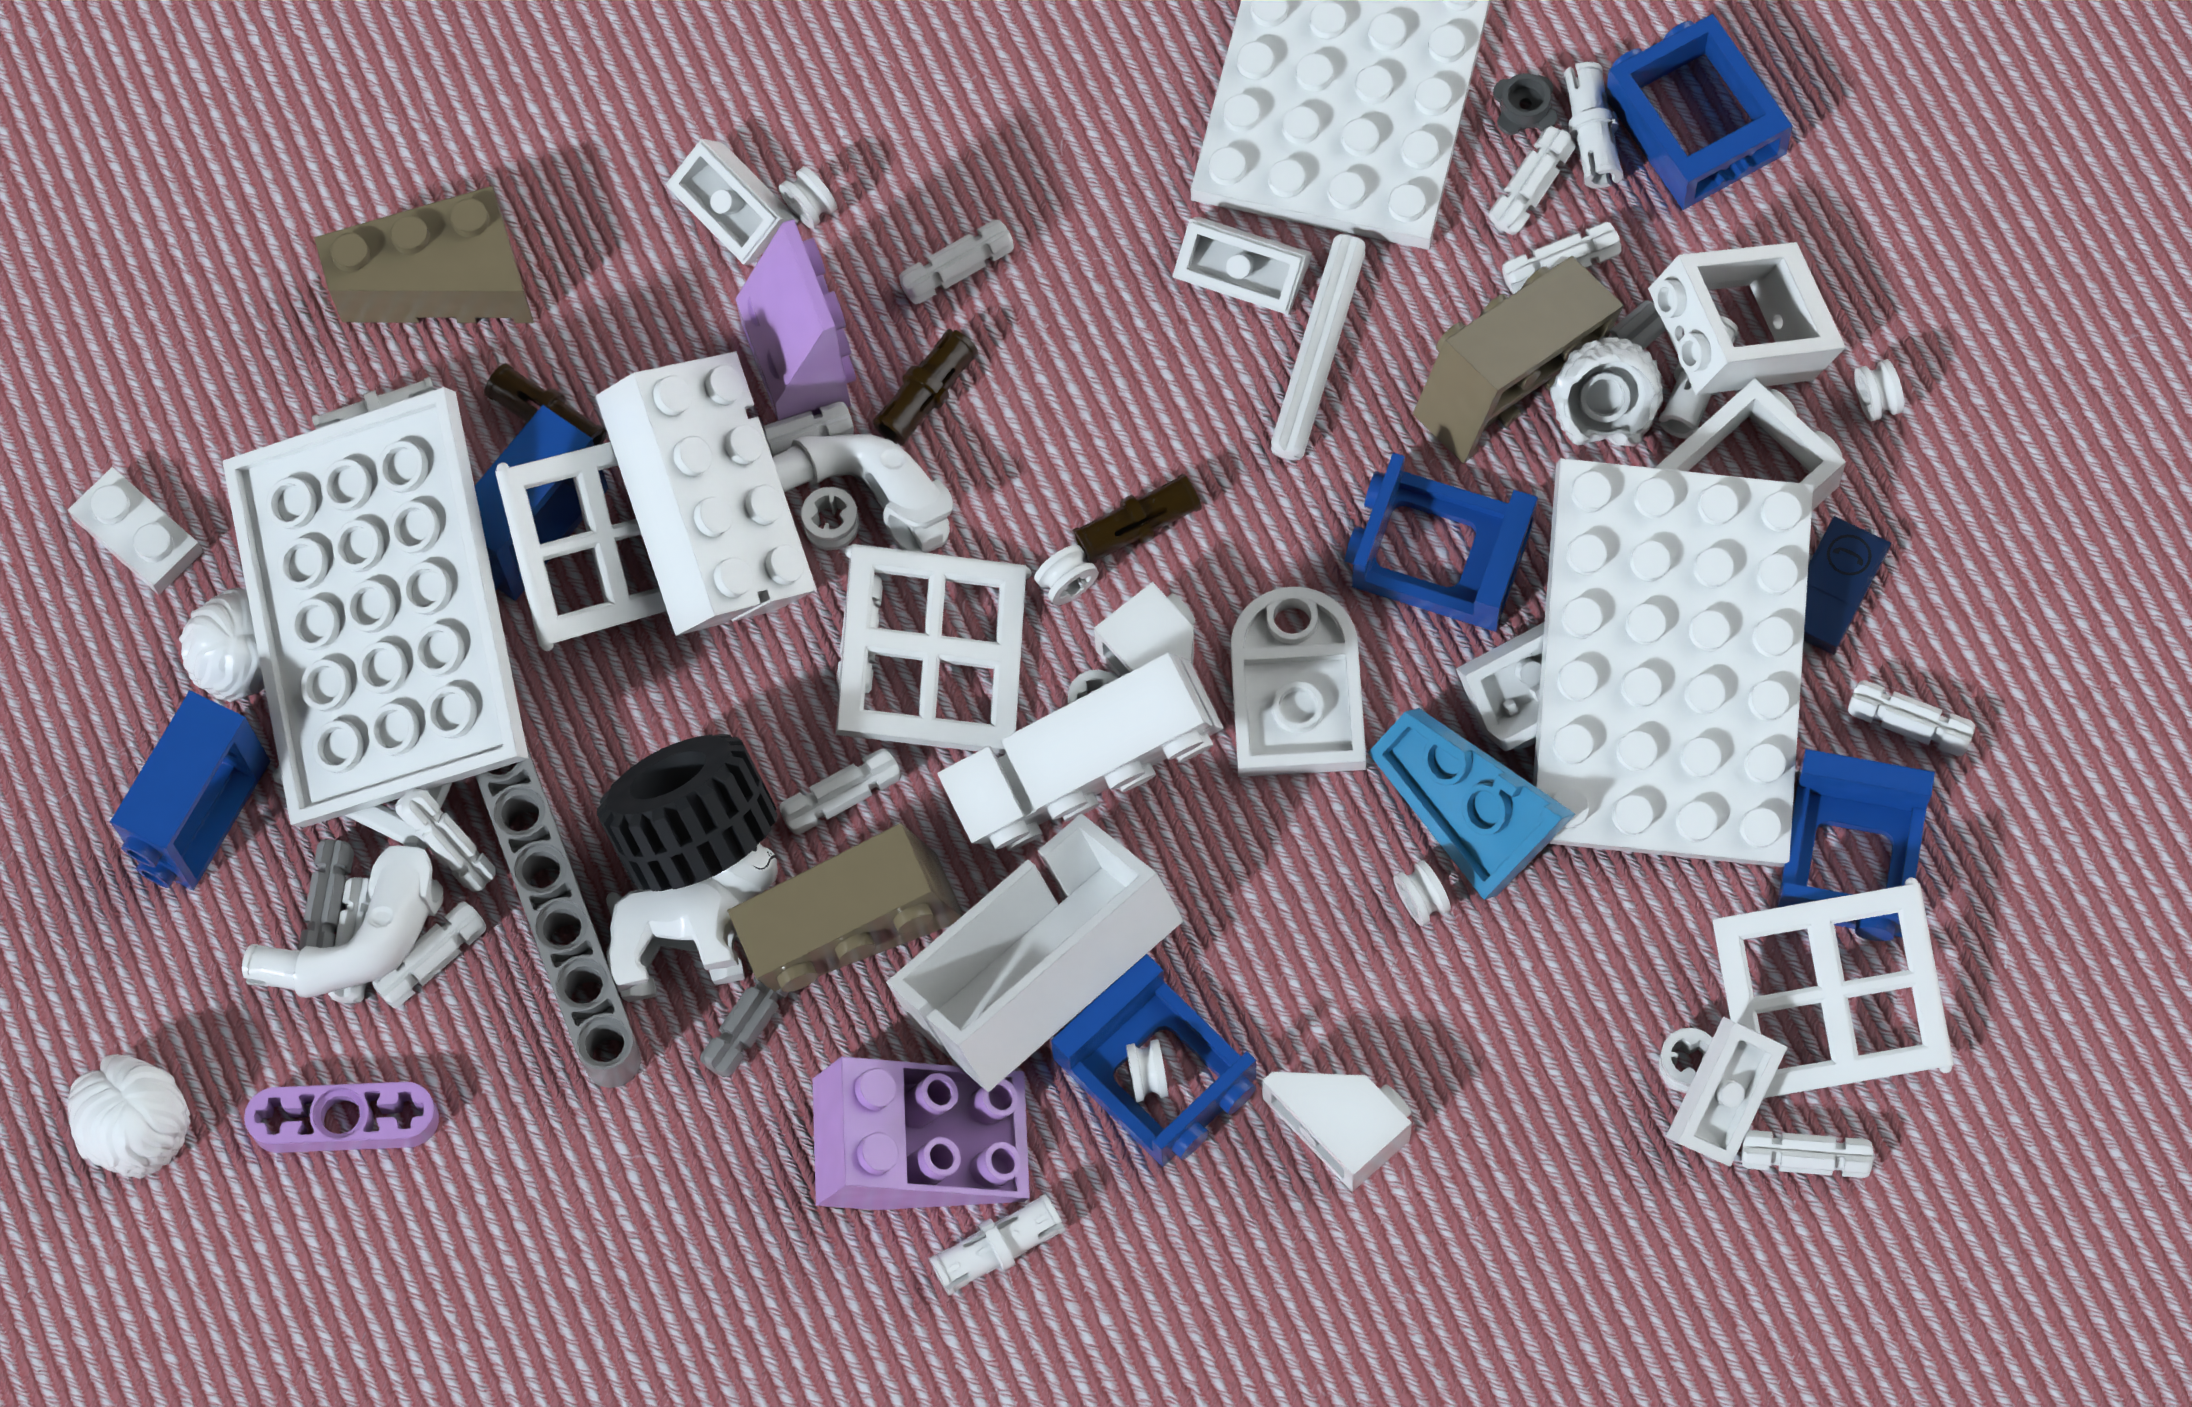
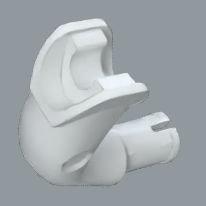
[772,434,954,553]
[242,845,443,998]

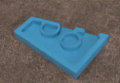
[1367,708,1576,900]

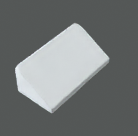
[665,139,799,265]
[1172,217,1312,315]

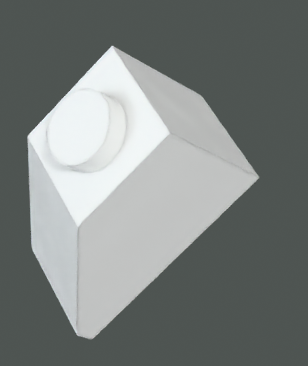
[1094,582,1196,677]
[1262,1072,1412,1192]

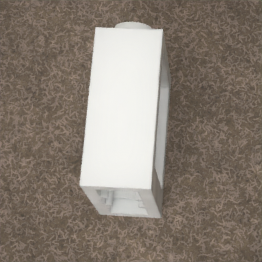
[1648,242,1846,395]
[1655,378,1846,511]

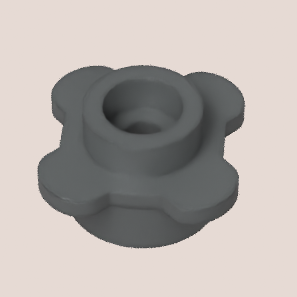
[1493,73,1558,135]

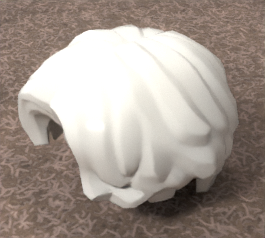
[1550,337,1663,447]
[179,588,265,702]
[68,1054,190,1179]

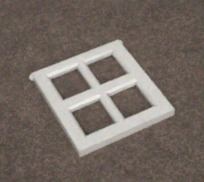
[495,442,667,651]
[835,544,1032,755]
[1712,877,1954,1098]

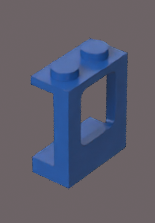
[1345,453,1538,632]
[1777,749,1935,941]
[1051,954,1256,1167]

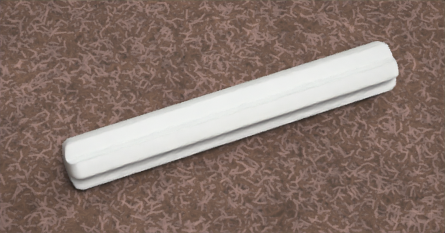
[1271,234,1366,461]

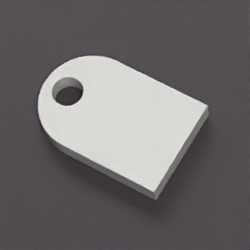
[1231,587,1366,777]

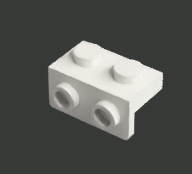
[1456,622,1545,751]

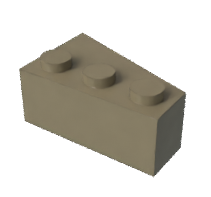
[314,186,534,323]
[1413,256,1624,464]
[727,823,963,992]

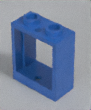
[1606,14,1793,210]
[475,405,609,601]
[110,690,271,891]

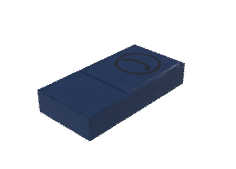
[1803,516,1891,655]

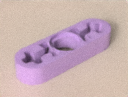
[244,1082,439,1153]

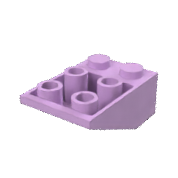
[736,219,856,421]
[812,1056,1030,1210]

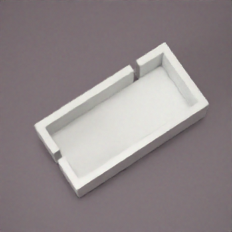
[596,351,817,636]
[937,652,1224,851]
[886,813,1184,1092]

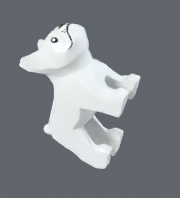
[606,843,778,1002]

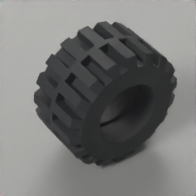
[597,734,777,891]

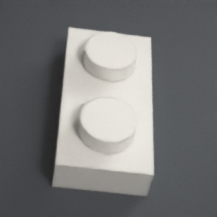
[68,467,203,595]
[1666,1017,1788,1167]

